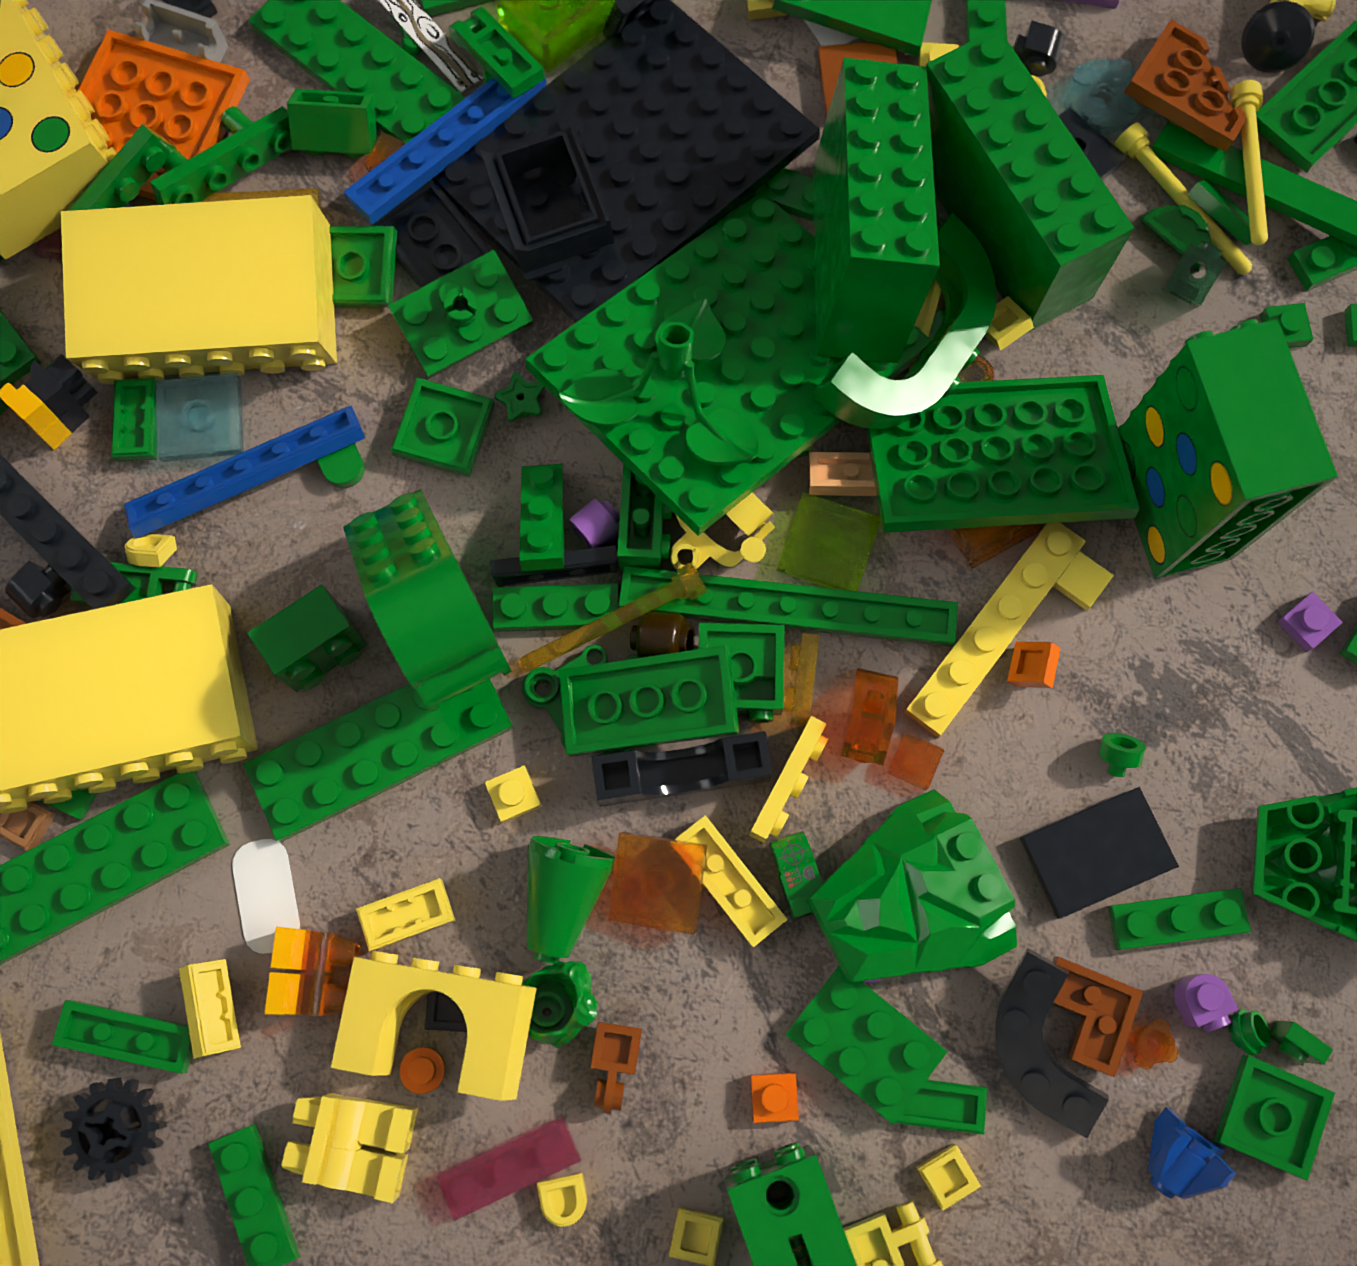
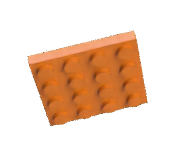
[78,29,250,201]

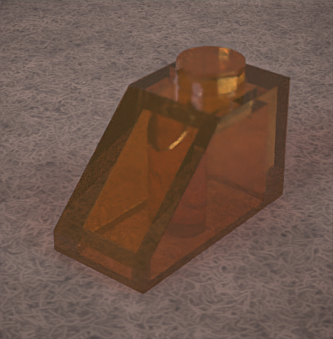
[841,668,898,765]

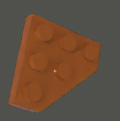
[1123,19,1246,153]

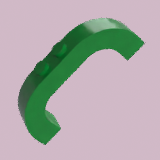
[811,213,997,429]

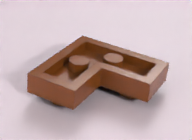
[1052,956,1143,1077]

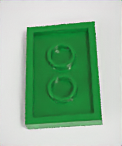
[785,965,948,1125]

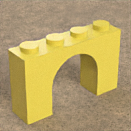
[331,951,536,1101]

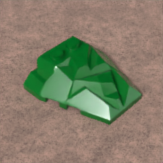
[1252,787,1357,942]
[807,789,1017,983]

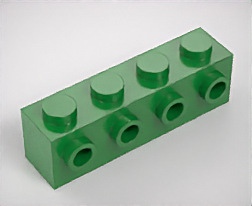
[617,463,672,570]

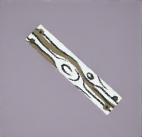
[379,0,483,92]

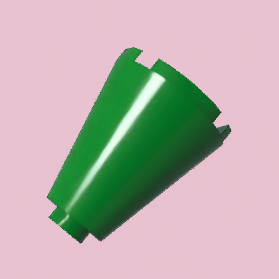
[526,836,615,964]

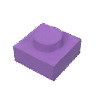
[1277,591,1343,652]

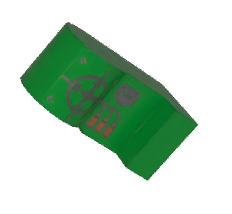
[769,831,823,921]

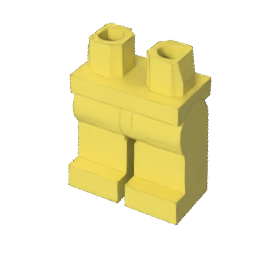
[282,1093,418,1203]

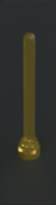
[519,562,707,672]

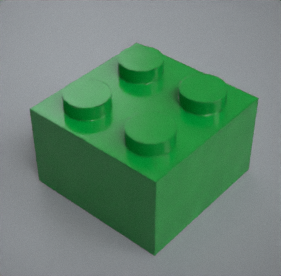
[247,584,368,692]

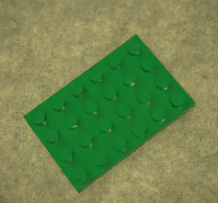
[866,375,1139,533]

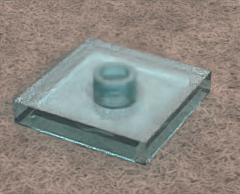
[156,373,244,462]

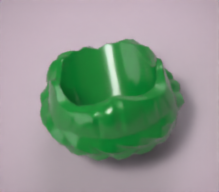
[522,961,598,1048]

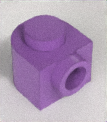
[568,499,620,549]
[1174,974,1238,1032]

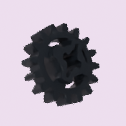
[60,1077,167,1183]

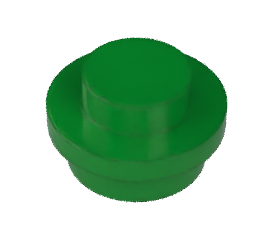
[1229,1009,1271,1055]

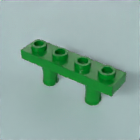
[150,106,292,205]

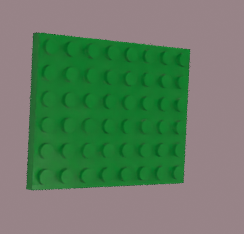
[526,191,931,536]

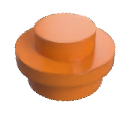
[400,1047,446,1094]

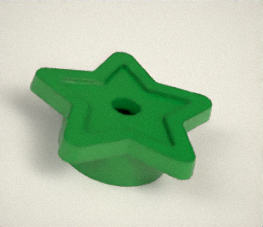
[494,372,545,422]

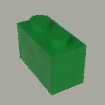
[287,89,377,158]

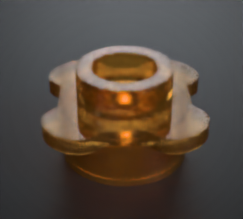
[1128,1018,1179,1070]

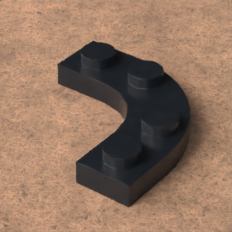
[996,948,1109,1139]

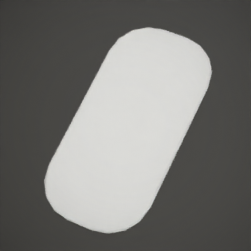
[232,839,300,954]

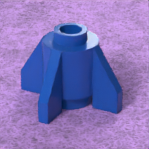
[1147,1107,1236,1199]

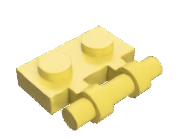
[844,1200,943,1266]

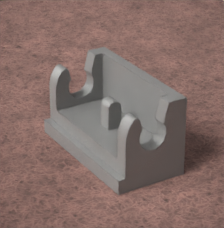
[135,0,229,62]

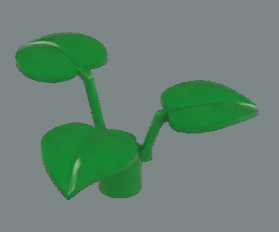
[559,298,759,466]

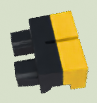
[0,354,98,450]

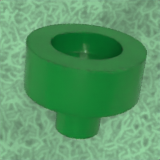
[1098,733,1146,777]

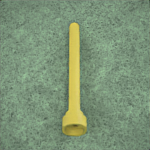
[1229,80,1268,245]
[1114,122,1252,275]

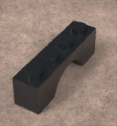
[591,731,773,807]

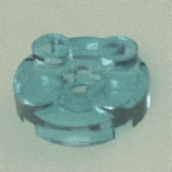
[1064,58,1142,136]

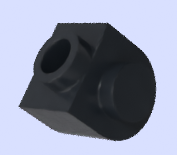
[1013,21,1064,77]
[5,561,69,618]

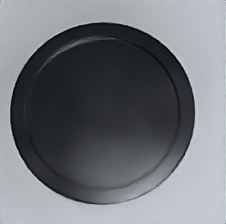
[1241,1,1315,73]

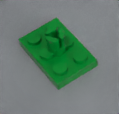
[388,250,534,379]

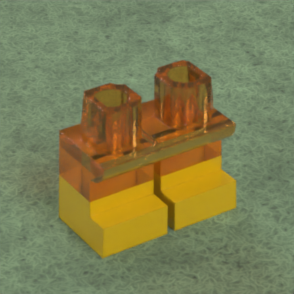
[265,927,360,1016]

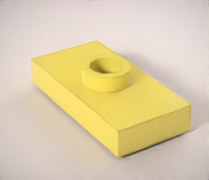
[356,878,456,952]
[179,959,241,1059]

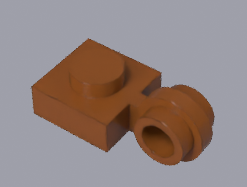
[590,1022,642,1114]

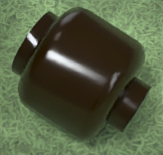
[630,612,695,658]

